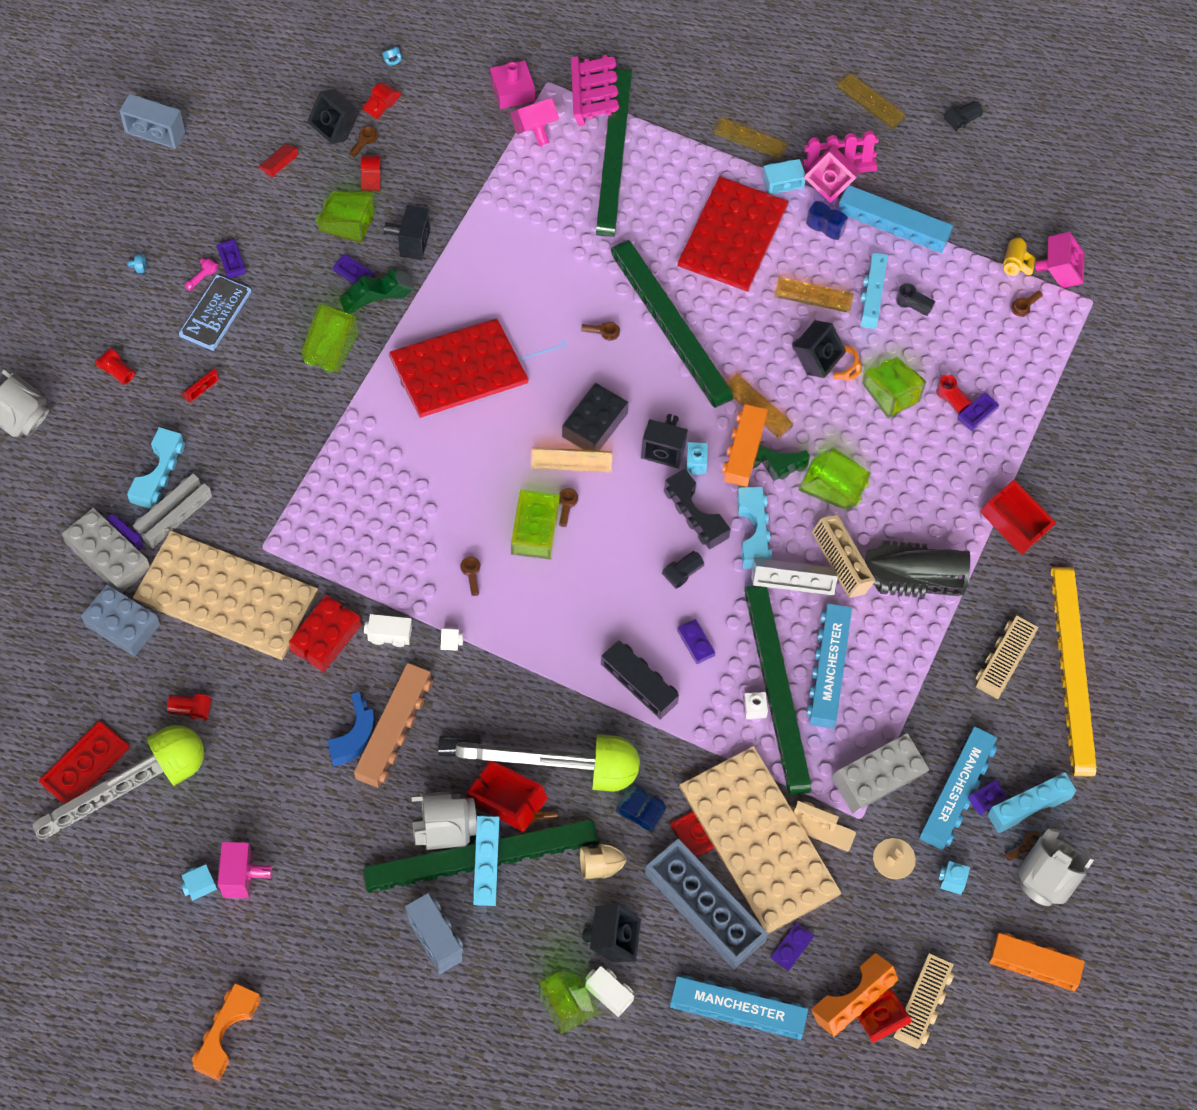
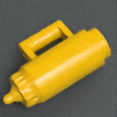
[1003,238,1036,276]

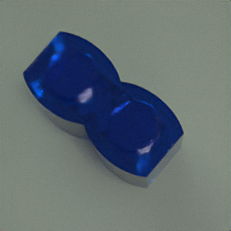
[806,201,848,240]
[616,786,667,833]

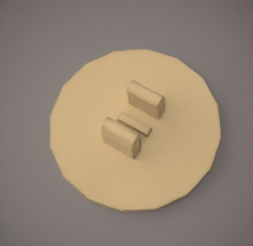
[873,838,916,879]

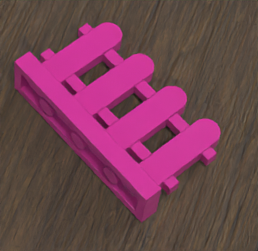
[571,55,619,126]
[801,131,878,173]

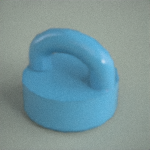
[382,46,402,65]
[127,254,147,273]

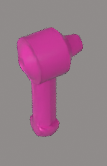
[185,258,219,291]

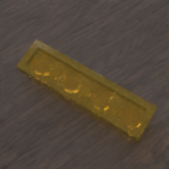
[838,73,906,129]
[714,117,789,160]
[774,277,854,313]
[726,374,793,439]
[531,447,612,473]

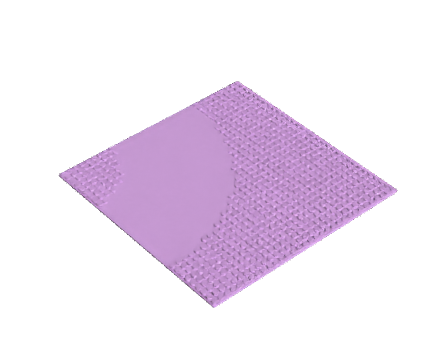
[262,83,1093,819]

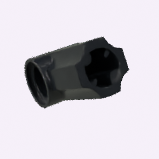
[944,101,983,132]
[896,283,936,316]
[662,551,704,589]
[439,733,481,760]

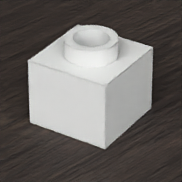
[441,627,463,650]
[743,692,768,719]

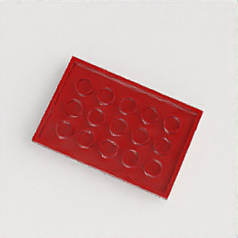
[677,176,789,292]
[389,318,529,418]

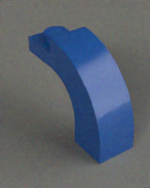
[327,692,375,767]

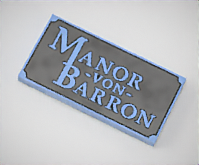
[179,275,251,351]

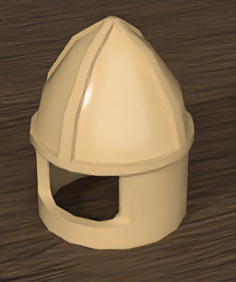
[580,844,627,880]

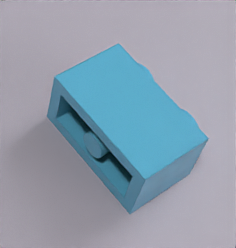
[762,159,806,194]

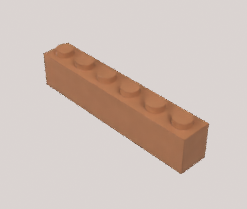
[354,663,433,788]

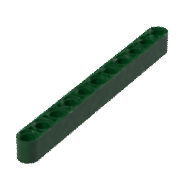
[596,68,632,237]
[611,240,733,408]
[744,584,811,795]
[363,821,599,893]

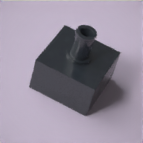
[307,89,359,144]
[383,205,431,260]
[792,320,846,378]
[641,414,688,469]
[582,904,641,962]

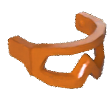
[833,346,863,381]

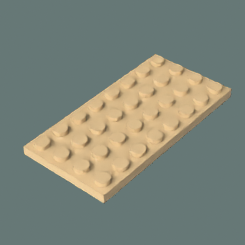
[132,531,318,660]
[679,746,841,934]

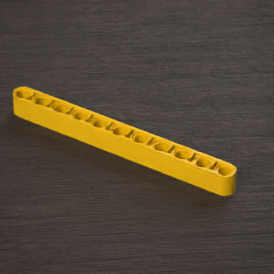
[1051,567,1096,776]

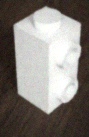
[364,614,412,647]
[585,966,634,1017]

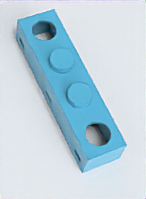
[860,253,888,329]

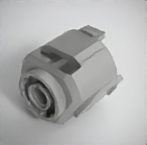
[0,369,49,437]
[411,791,477,850]
[1018,829,1094,906]

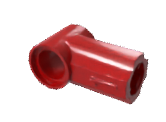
[95,348,135,385]
[936,375,972,414]
[167,694,212,721]

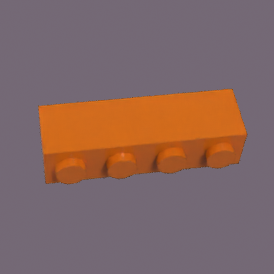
[722,404,768,487]
[989,933,1085,991]

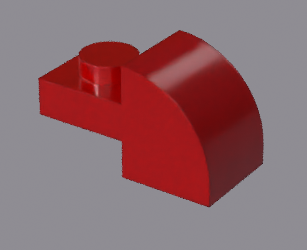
[362,82,401,120]
[361,155,381,191]

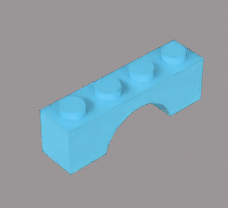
[127,427,185,509]
[737,487,772,569]
[988,772,1077,833]
[473,816,500,906]

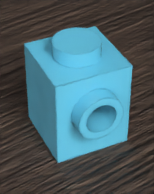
[686,442,708,475]
[939,861,970,895]
[180,864,217,901]

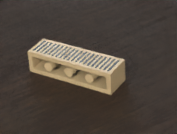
[812,515,876,598]
[976,616,1039,699]
[893,953,955,1049]

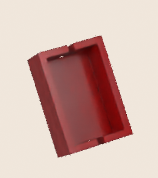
[980,480,1056,555]
[288,595,361,672]
[466,760,548,832]

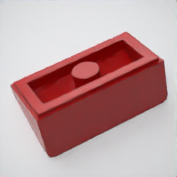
[258,144,298,178]
[181,368,219,403]

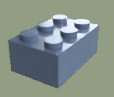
[119,94,185,149]
[81,585,160,657]
[405,894,464,974]

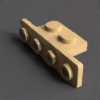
[789,801,856,852]

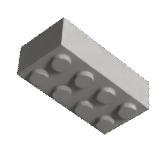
[62,508,150,593]
[831,733,929,814]

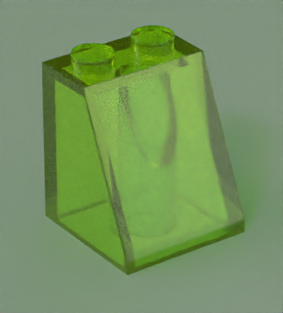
[316,192,375,244]
[301,304,358,373]
[862,357,926,418]
[799,447,871,510]
[539,972,600,1035]

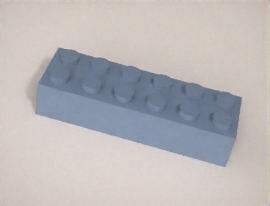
[645,839,768,970]

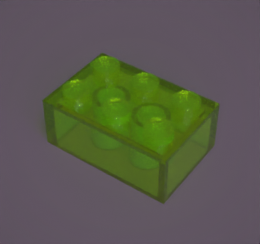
[511,490,560,560]

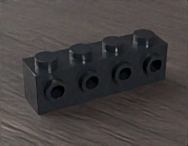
[601,640,679,720]

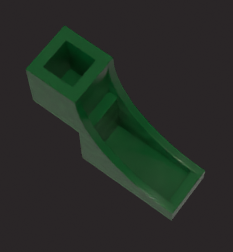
[339,268,415,314]
[753,444,810,481]

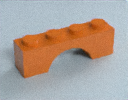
[811,953,898,1036]
[192,984,261,1081]

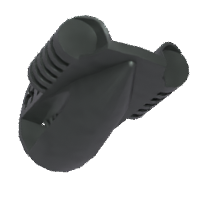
[865,539,970,598]

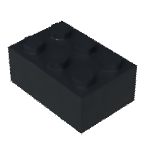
[562,383,629,456]

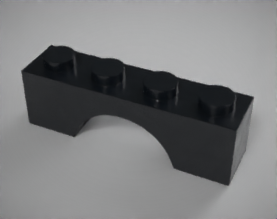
[664,469,731,550]

